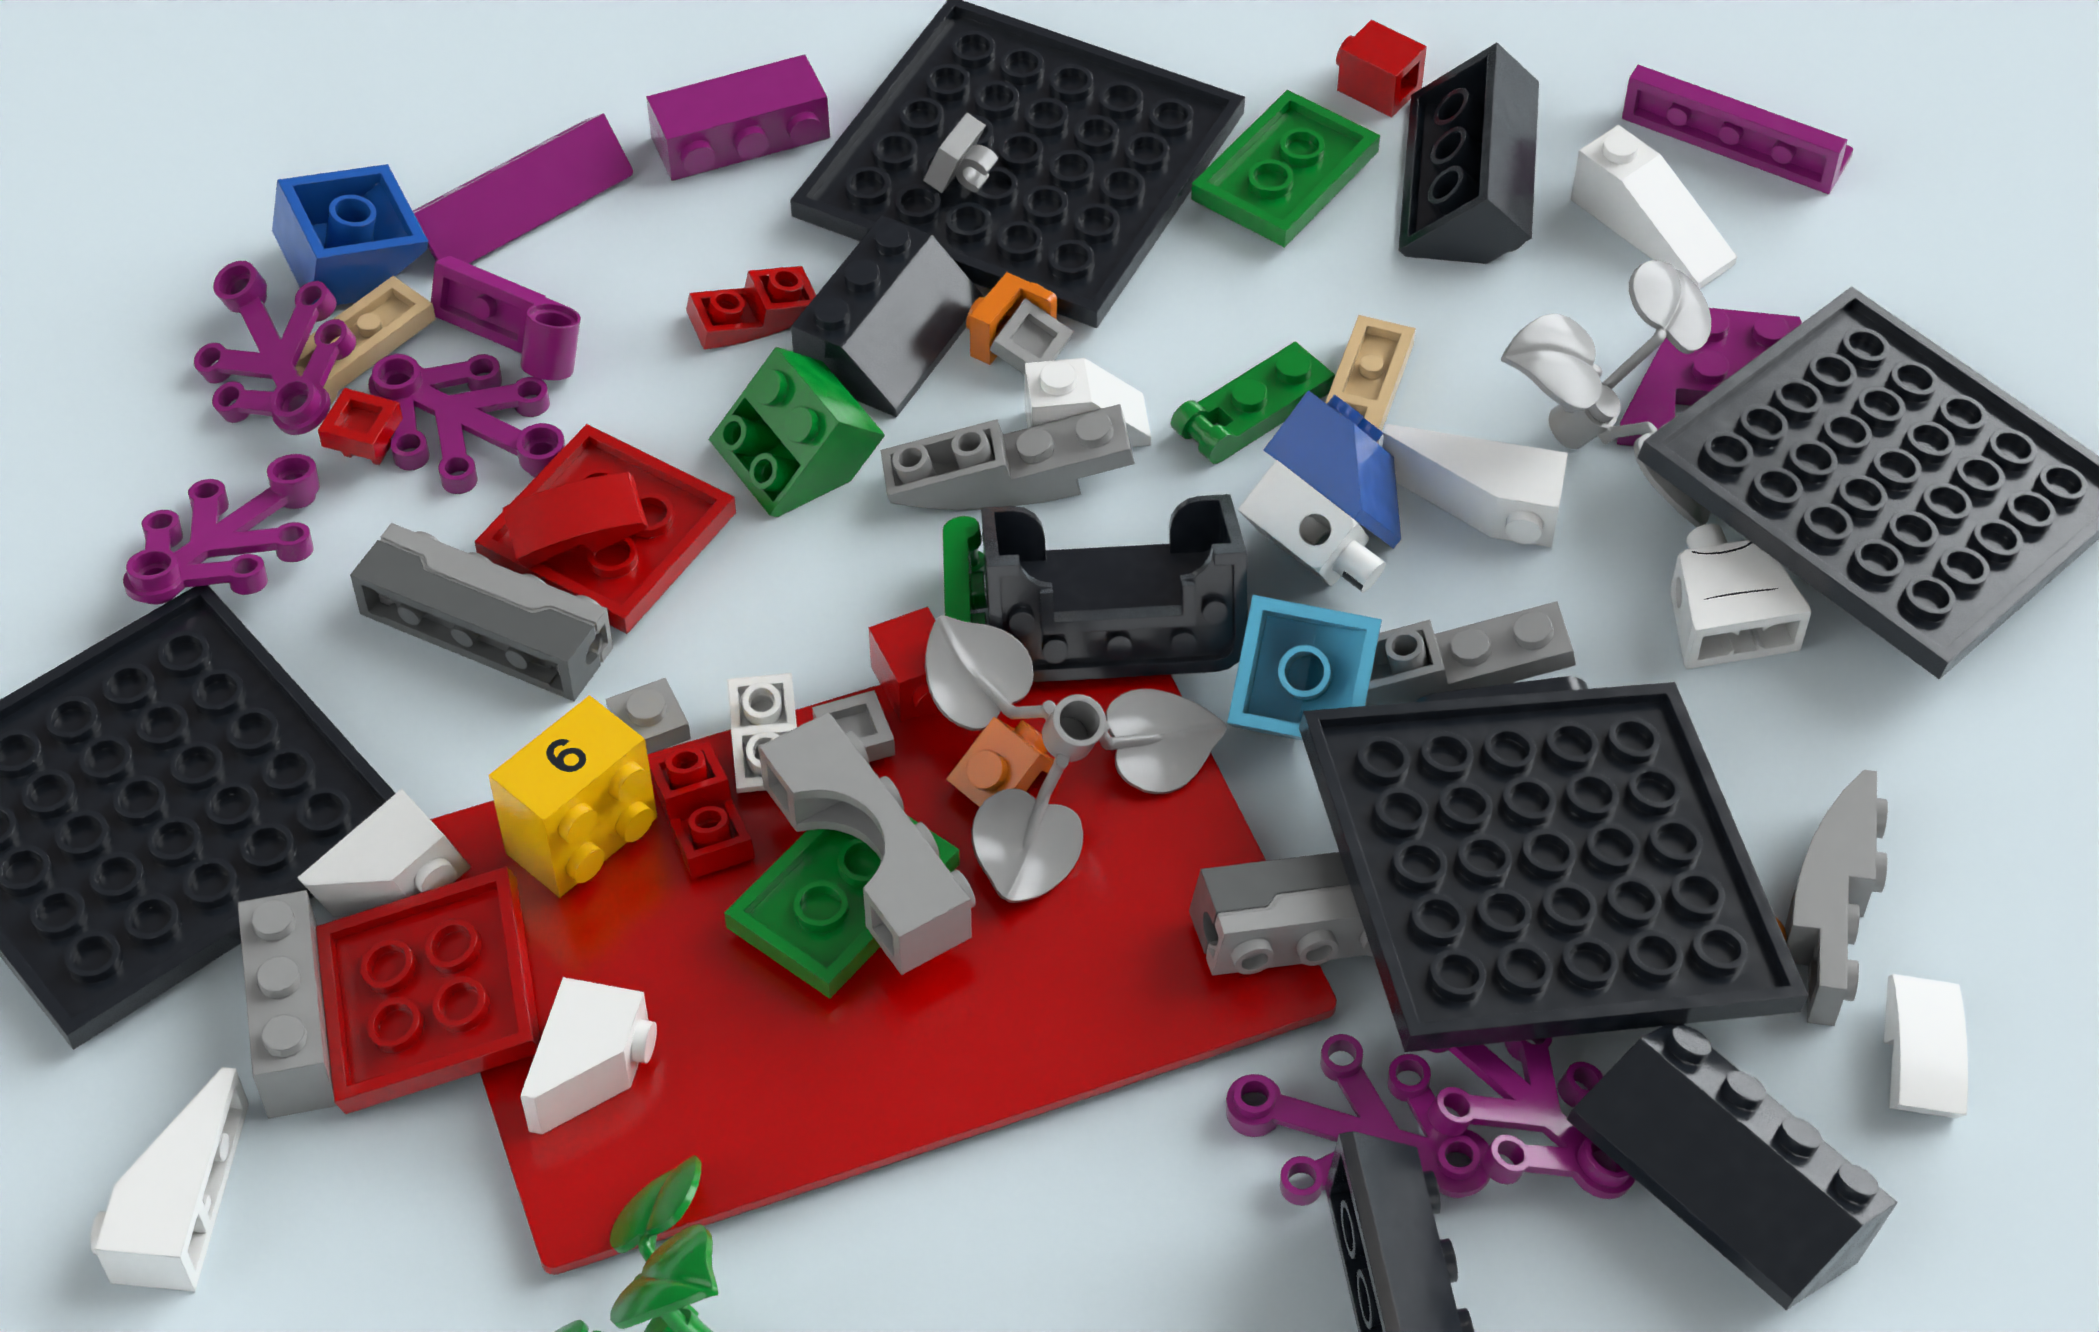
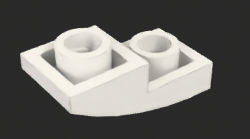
[727,673,797,793]
[1884,974,1968,1118]

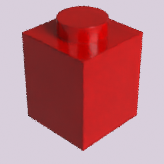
[1336,19,1427,118]
[868,607,940,722]

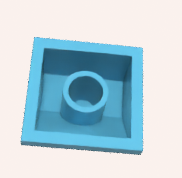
[1227,595,1382,740]

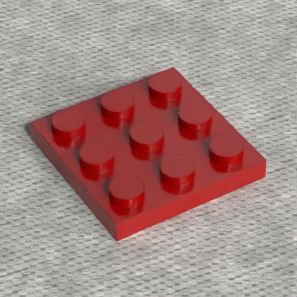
[474,424,736,634]
[316,866,541,1114]

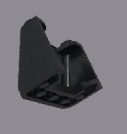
[981,494,1248,682]

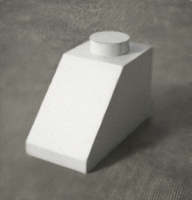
[1025,358,1151,447]
[297,789,471,917]
[520,977,657,1134]

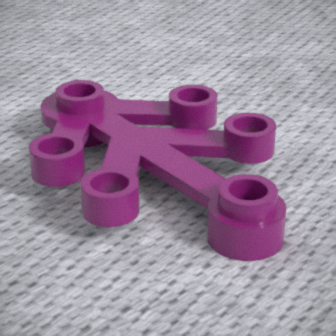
[194,261,356,435]
[368,354,566,494]
[123,454,320,605]
[1226,1034,1490,1206]
[1428,1037,1635,1199]

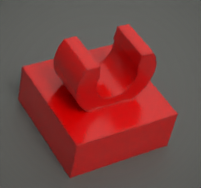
[318,388,403,465]

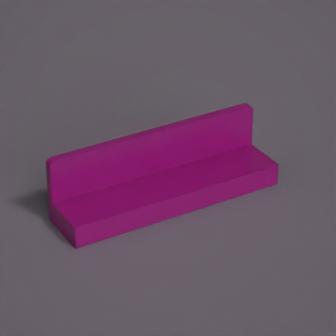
[1622,64,1853,194]
[413,113,633,264]

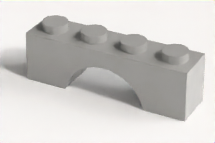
[759,712,976,975]

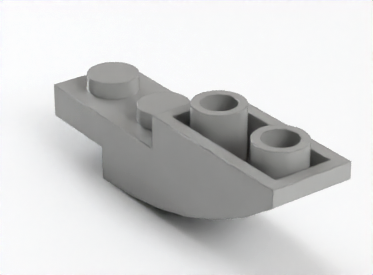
[880,404,1135,510]
[1365,601,1576,706]
[1785,770,1888,1026]

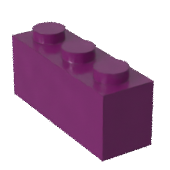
[646,54,830,181]

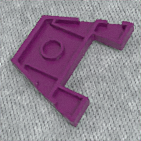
[1617,308,1802,446]

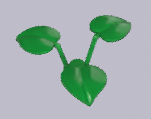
[555,1155,718,1332]

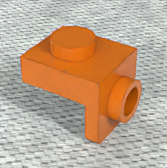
[966,272,1057,365]
[946,717,1054,807]

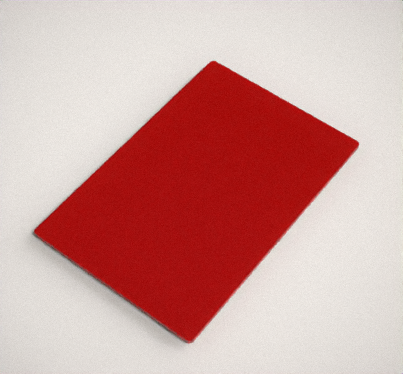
[430,675,1337,1275]

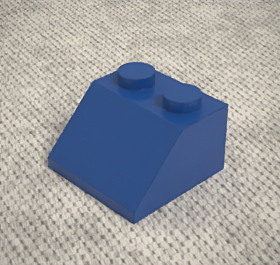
[272,164,429,305]
[1263,390,1401,549]

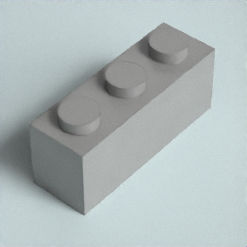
[238,890,337,1119]

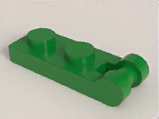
[1170,341,1335,464]
[943,516,988,625]

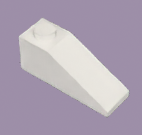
[1571,125,1737,289]
[1382,424,1568,547]
[91,1067,249,1292]

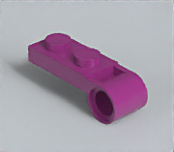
[431,255,581,380]

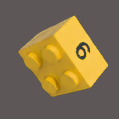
[488,695,657,898]

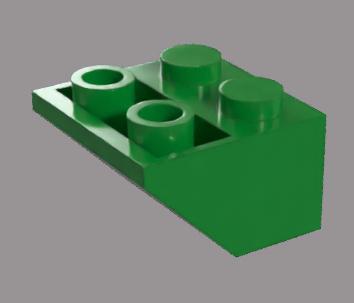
[708,347,885,517]

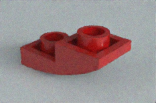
[686,266,816,349]
[502,472,648,569]
[648,741,755,879]

